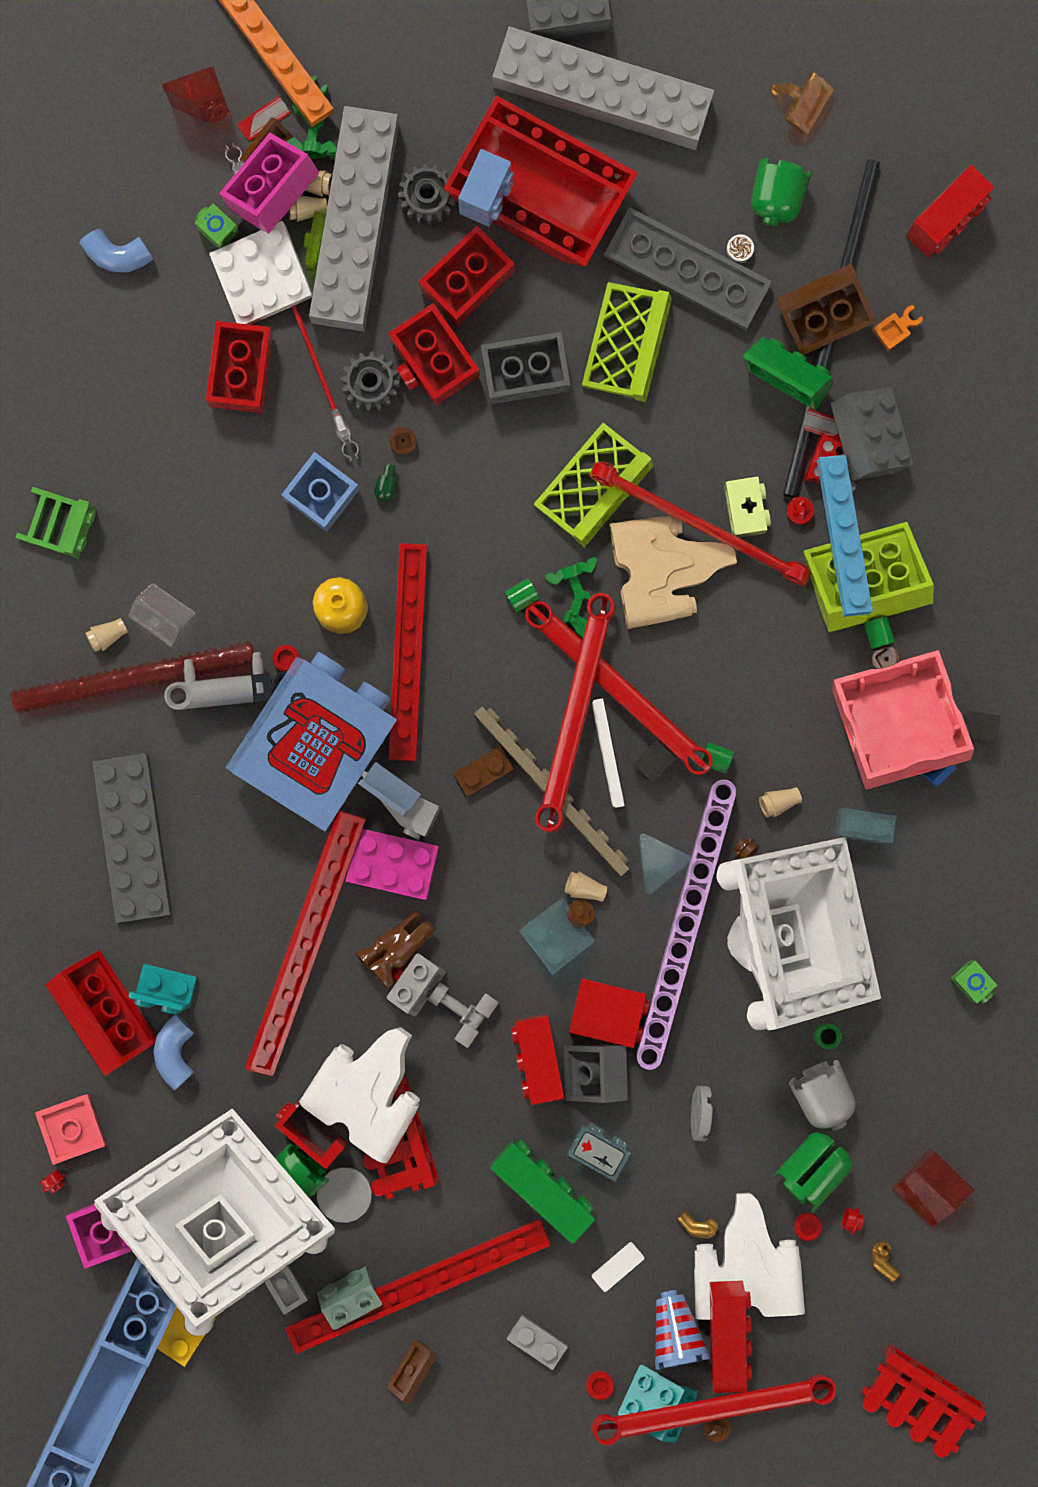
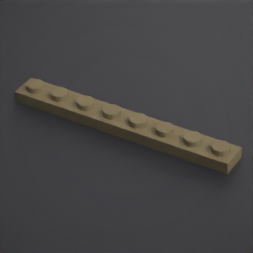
[474,707,629,876]

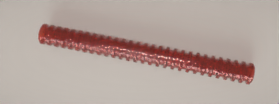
[11,641,254,714]

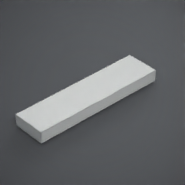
[592,698,624,809]

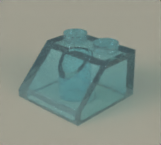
[519,898,595,975]

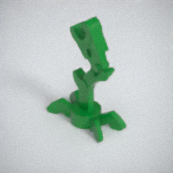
[286,76,337,161]
[544,557,597,638]

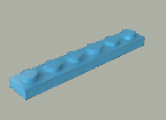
[817,455,873,617]

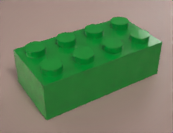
[490,1138,595,1244]

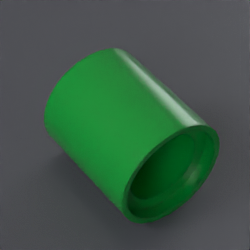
[504,578,540,613]
[864,616,895,650]
[701,742,734,774]
[813,1023,841,1049]

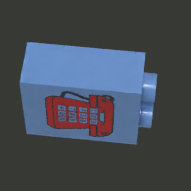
[225,652,397,831]

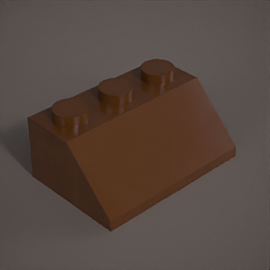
[777,264,877,355]

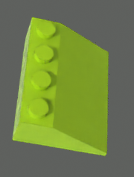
[804,522,934,632]

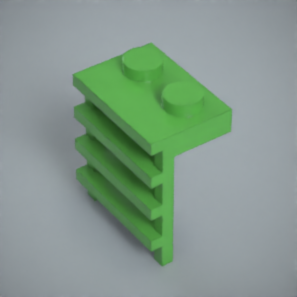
[15,487,96,559]

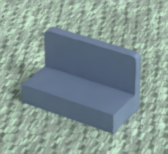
[358,762,421,817]

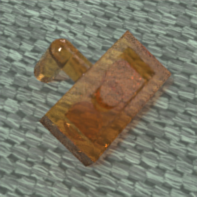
[772,73,834,135]

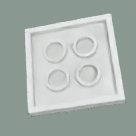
[209,221,313,325]

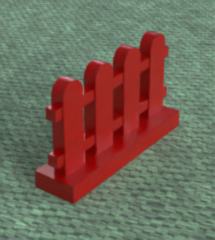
[362,1077,440,1199]
[862,1344,987,1457]

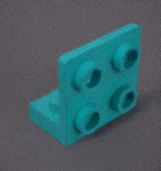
[129,964,198,1014]
[618,1365,699,1443]

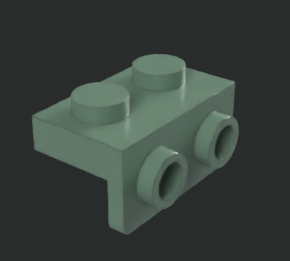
[317,1266,382,1330]

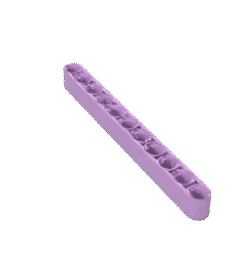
[636,780,736,1070]

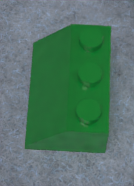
[743,337,833,411]

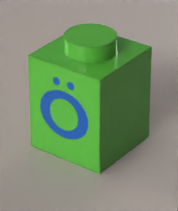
[194,204,239,249]
[950,960,997,1003]

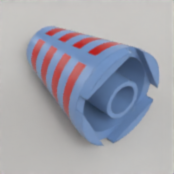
[655,1290,711,1370]

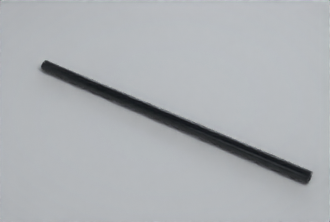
[783,159,880,498]

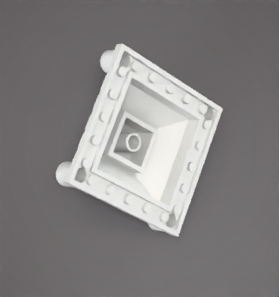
[717,837,881,1030]
[94,1109,335,1336]

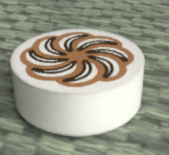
[726,235,754,263]

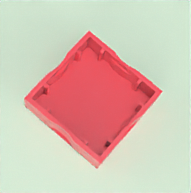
[832,650,974,790]

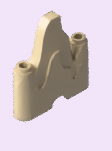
[609,516,737,629]

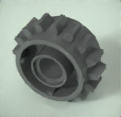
[398,164,456,225]
[341,352,400,412]

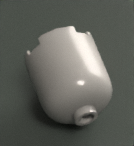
[789,1060,856,1131]

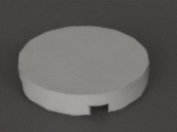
[691,1085,713,1141]
[317,1167,372,1223]

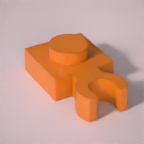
[872,305,923,351]

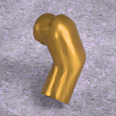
[676,1210,718,1238]
[872,1241,900,1282]

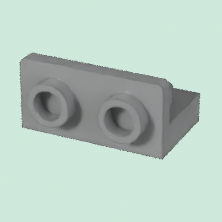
[387,954,446,1017]

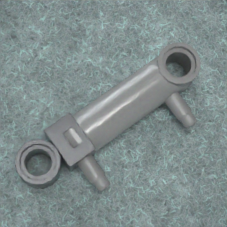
[164,652,287,710]

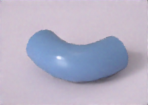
[79,228,154,272]
[153,1014,195,1091]

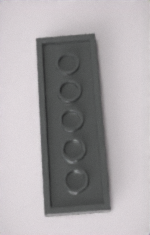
[604,207,772,331]
[92,753,171,923]

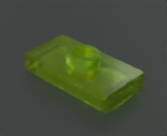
[304,211,326,272]

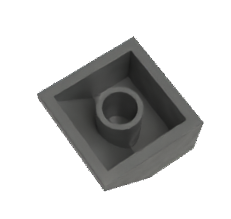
[564,1044,628,1103]

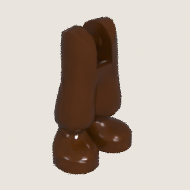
[355,911,436,989]

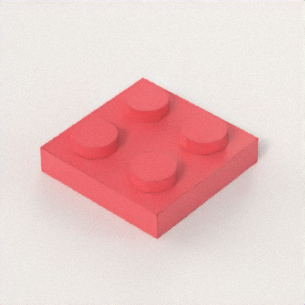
[35,1093,107,1165]

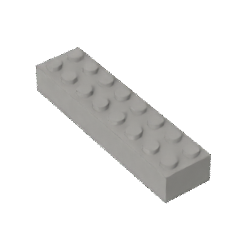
[492,26,714,150]
[309,106,399,332]

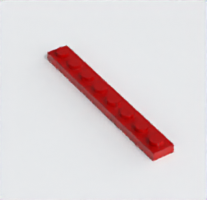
[388,543,427,761]

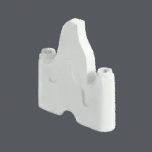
[299,1027,420,1163]
[694,1193,805,1320]

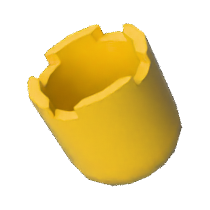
[313,577,368,634]

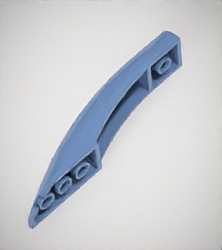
[26,1258,176,1487]

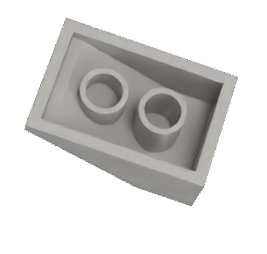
[362,771,441,840]

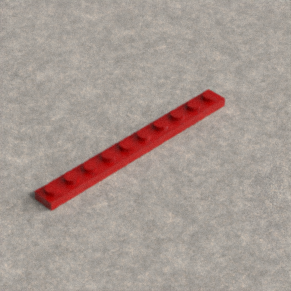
[245,810,366,1076]
[285,1218,551,1354]

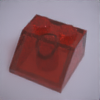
[162,66,230,122]
[892,1148,975,1227]

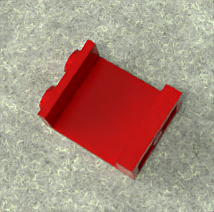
[569,978,650,1048]
[275,1100,348,1169]

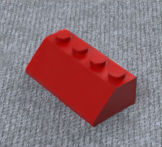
[45,950,157,1076]

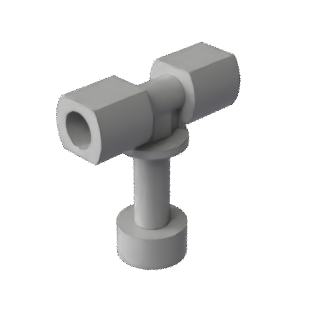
[428,982,499,1048]

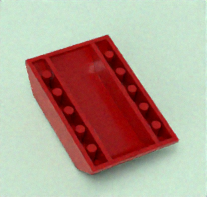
[443,96,638,267]

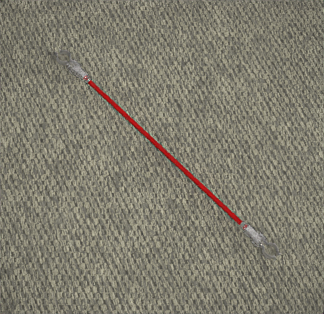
[225,142,359,462]

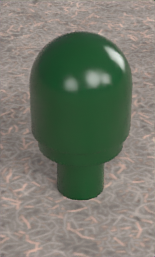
[374,464,398,502]

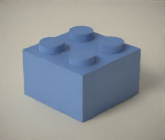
[458,149,514,227]
[281,452,360,532]

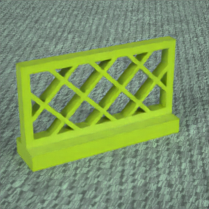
[582,282,672,402]
[534,423,654,548]

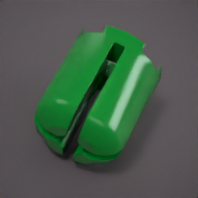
[773,1132,853,1213]

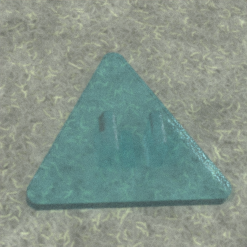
[638,833,690,894]

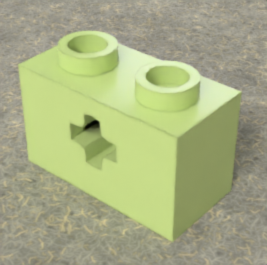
[724,477,771,538]

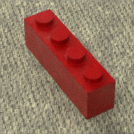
[709,1280,752,1393]

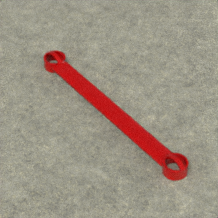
[589,462,811,586]
[535,593,616,833]
[525,601,713,775]
[591,1374,836,1445]

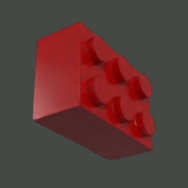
[906,164,995,258]
[419,226,515,327]
[388,303,480,406]
[206,321,273,414]
[511,1013,564,1105]

